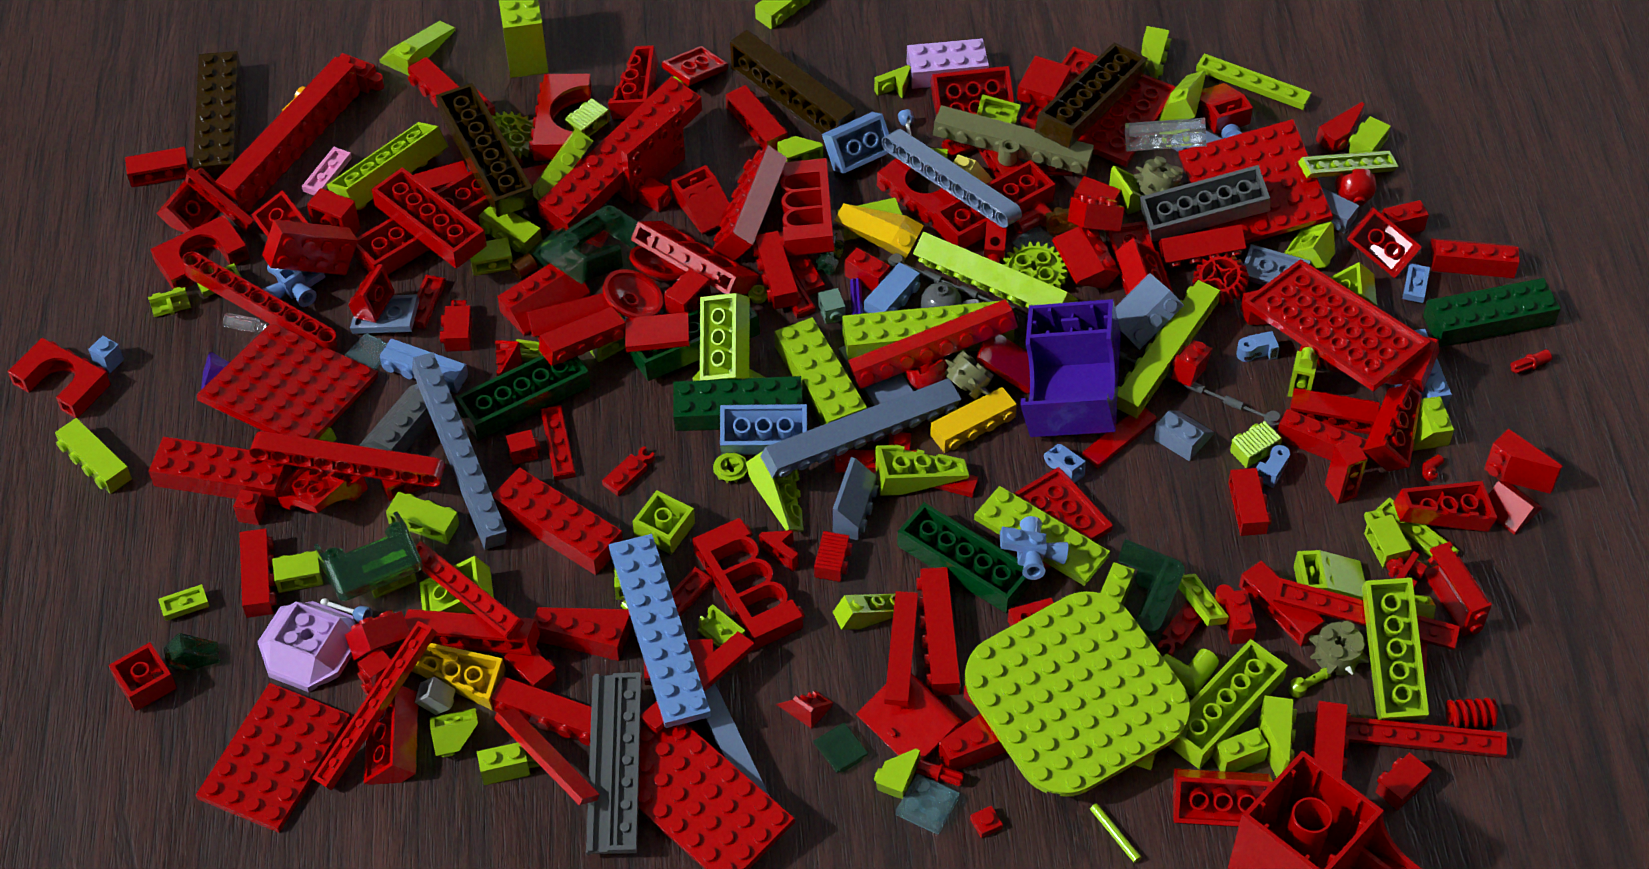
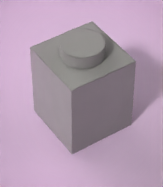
[415,677,455,715]

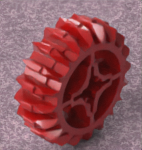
[1193,253,1249,307]

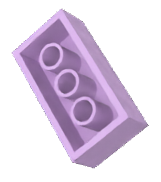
[906,38,989,89]

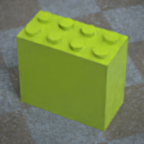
[499,0,549,78]

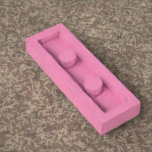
[302,147,352,195]

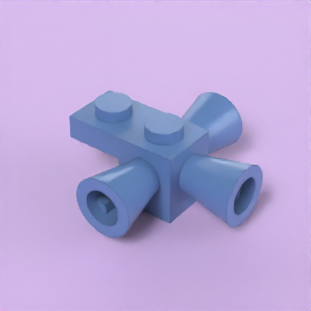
[263,265,325,307]
[1000,516,1068,580]

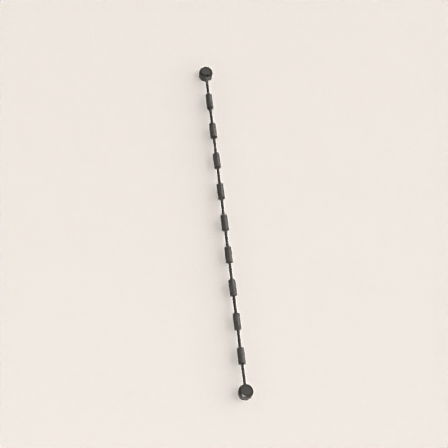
[888,253,1282,430]

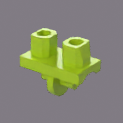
[148,287,191,317]

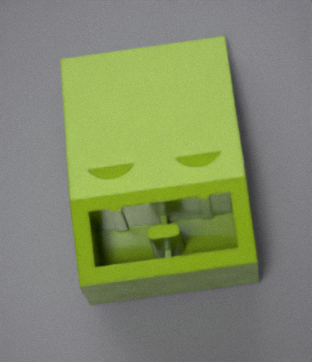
[1294,550,1365,600]
[1258,695,1297,778]

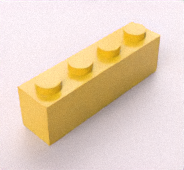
[930,387,1017,453]

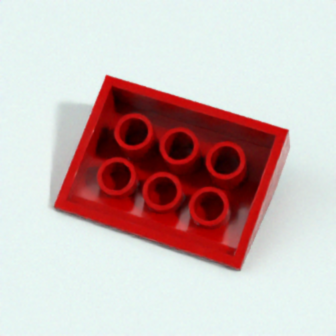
[930,66,1017,123]

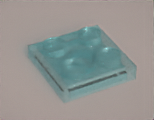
[896,773,960,835]

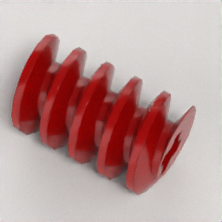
[1445,697,1498,729]

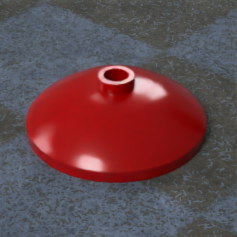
[629,246,686,281]
[603,269,663,318]

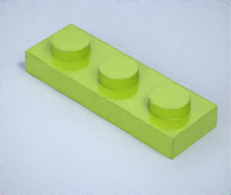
[1174,574,1229,626]

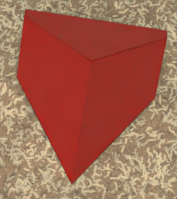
[495,340,523,377]
[776,690,834,729]

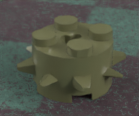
[1134,156,1184,195]
[944,351,994,399]
[1309,621,1370,675]

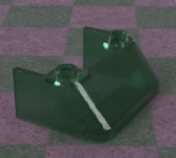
[540,206,638,284]
[314,511,423,601]
[1118,539,1185,637]

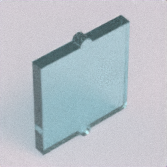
[1012,226,1056,250]
[345,333,387,369]

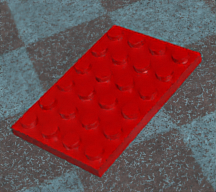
[196,683,351,833]

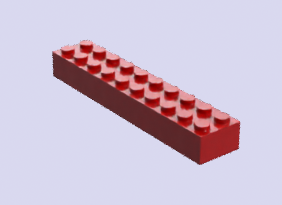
[215,57,360,213]
[537,76,702,237]

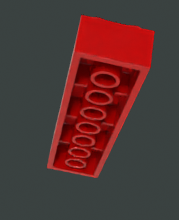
[354,171,490,275]

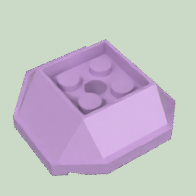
[258,601,355,692]

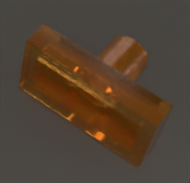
[1046,207,1079,235]

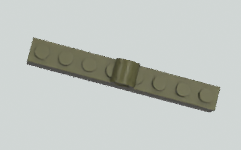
[933,105,1094,175]

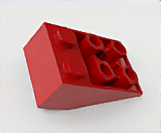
[1198,83,1253,134]
[671,165,730,235]

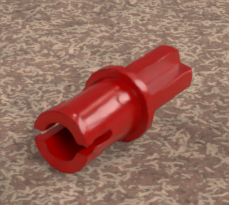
[1510,349,1552,374]
[916,759,964,786]

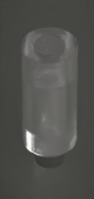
[223,312,266,333]

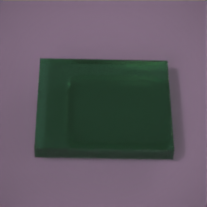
[813,723,868,773]

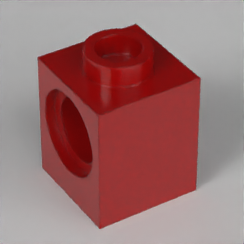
[506,430,540,465]

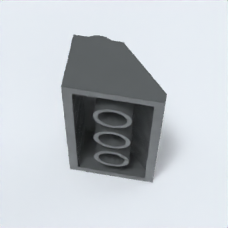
[360,384,432,453]

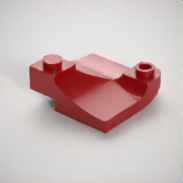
[277,467,368,513]

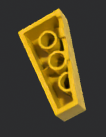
[412,643,506,711]

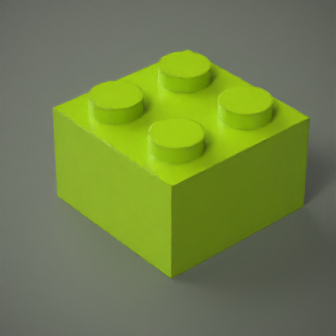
[633,490,695,555]

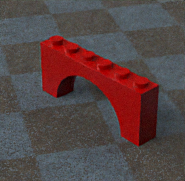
[529,74,592,161]

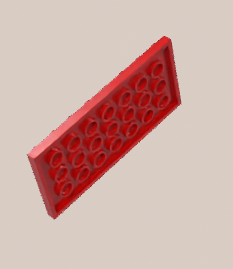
[1243,259,1431,391]
[638,723,796,869]

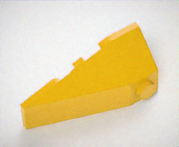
[834,203,924,260]

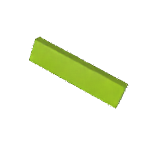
[1377,497,1459,557]

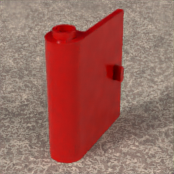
[856,673,964,760]

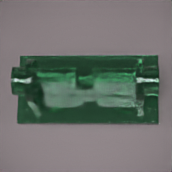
[816,233,845,275]

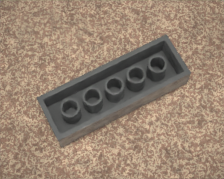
[1140,165,1270,242]

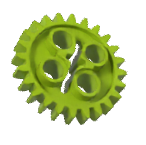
[491,111,534,159]
[1003,242,1068,289]

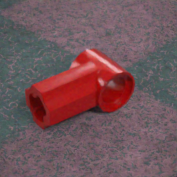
[1012,200,1055,234]

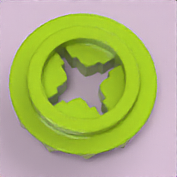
[713,453,748,483]

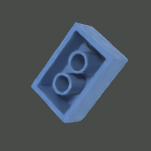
[822,112,889,173]

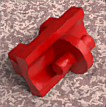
[1386,551,1427,589]

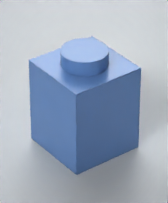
[88,336,124,374]

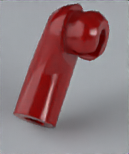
[1422,454,1444,481]

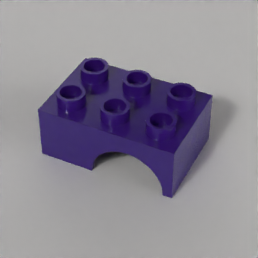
[1021,299,1121,437]

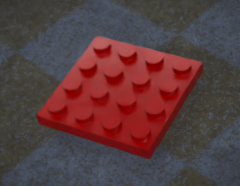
[1013,467,1113,570]

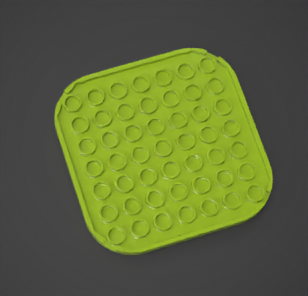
[965,592,1190,797]

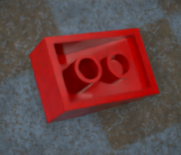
[1347,207,1422,278]
[1484,429,1563,494]

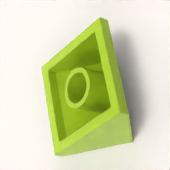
[1109,166,1145,214]

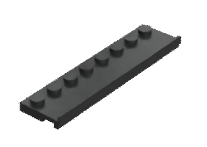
[586,672,642,855]

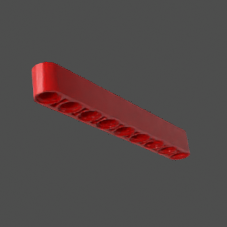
[182,252,337,352]
[249,431,445,487]

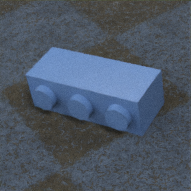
[864,262,920,314]

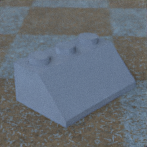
[1115,273,1184,350]
[833,457,879,540]

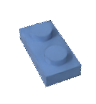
[1402,263,1430,303]

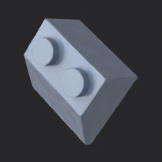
[1154,410,1214,461]

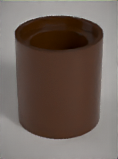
[510,253,537,279]

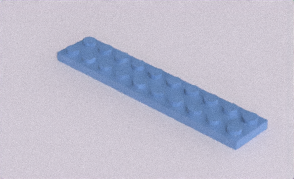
[609,534,711,728]

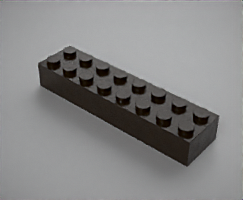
[730,30,855,135]
[1034,42,1148,149]
[193,51,242,181]
[436,82,535,217]

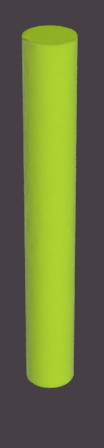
[1090,803,1142,863]

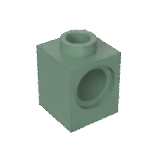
[818,288,845,324]

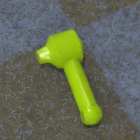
[1288,668,1331,698]

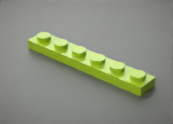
[1196,53,1312,110]
[1298,151,1399,178]

